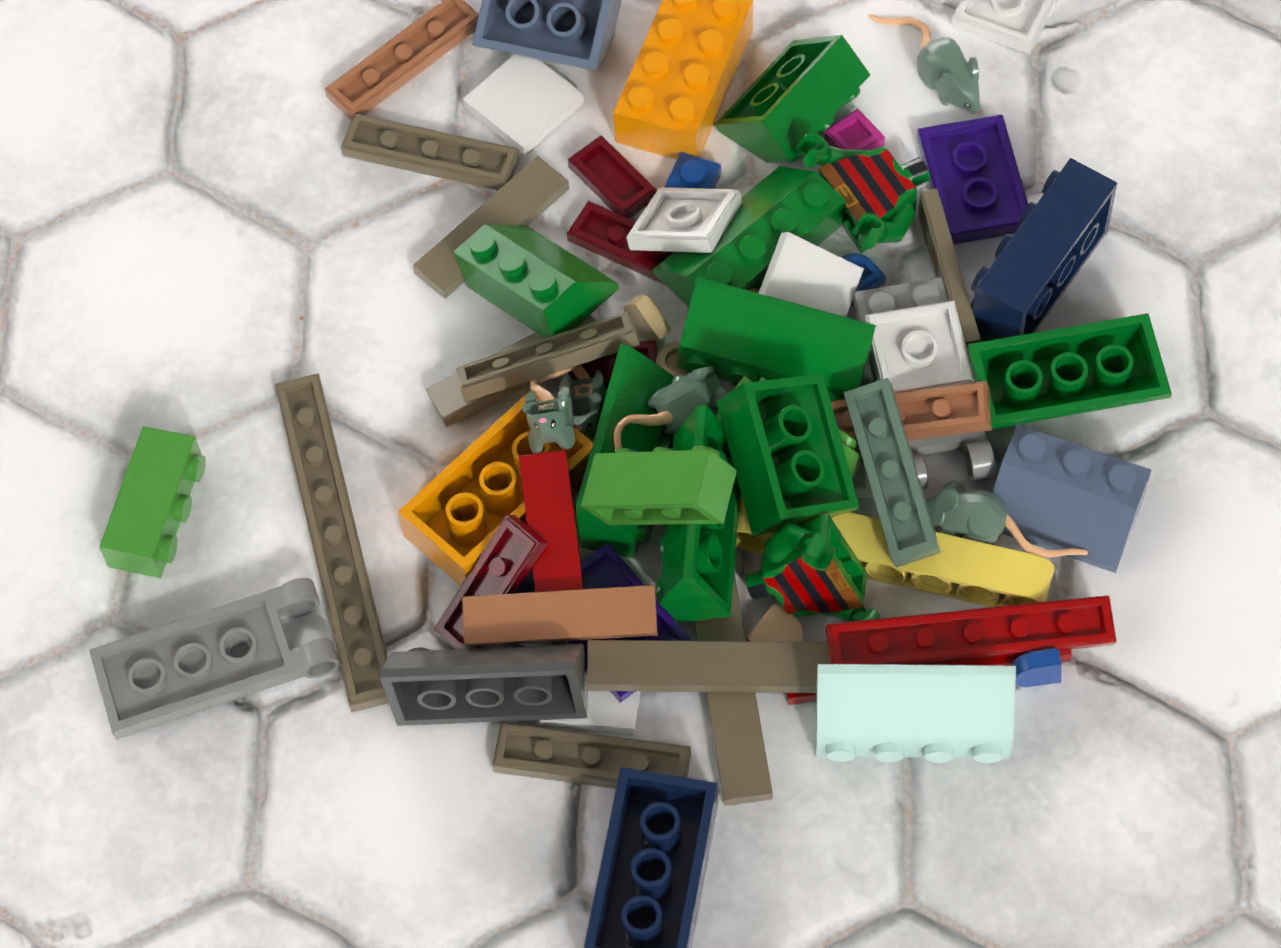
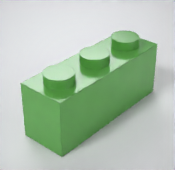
[99,426,206,578]
[581,446,737,525]

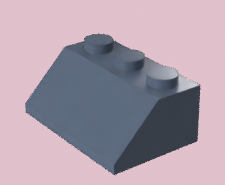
[472,0,622,71]
[992,424,1152,573]

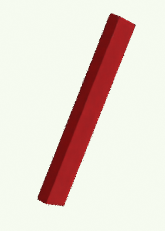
[825,595,1117,665]

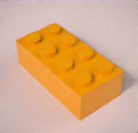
[613,0,753,160]
[398,390,593,586]

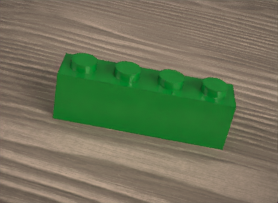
[653,166,847,307]
[676,277,876,401]
[967,313,1172,429]
[576,344,675,559]
[656,405,740,623]

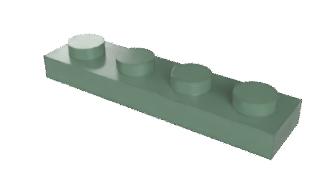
[844,378,941,567]

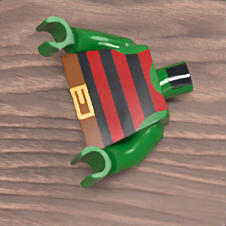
[796,132,930,253]
[746,514,881,622]

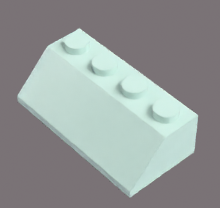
[816,664,1016,763]

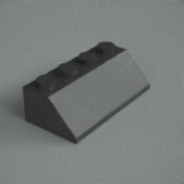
[380,641,588,726]

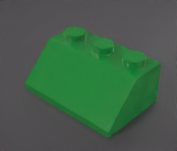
[714,35,870,163]
[453,224,619,338]
[716,373,860,536]

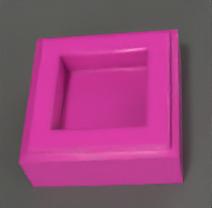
[824,109,885,150]

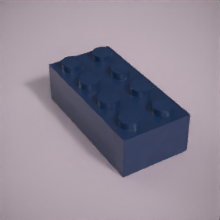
[971,158,1117,341]
[584,767,719,948]

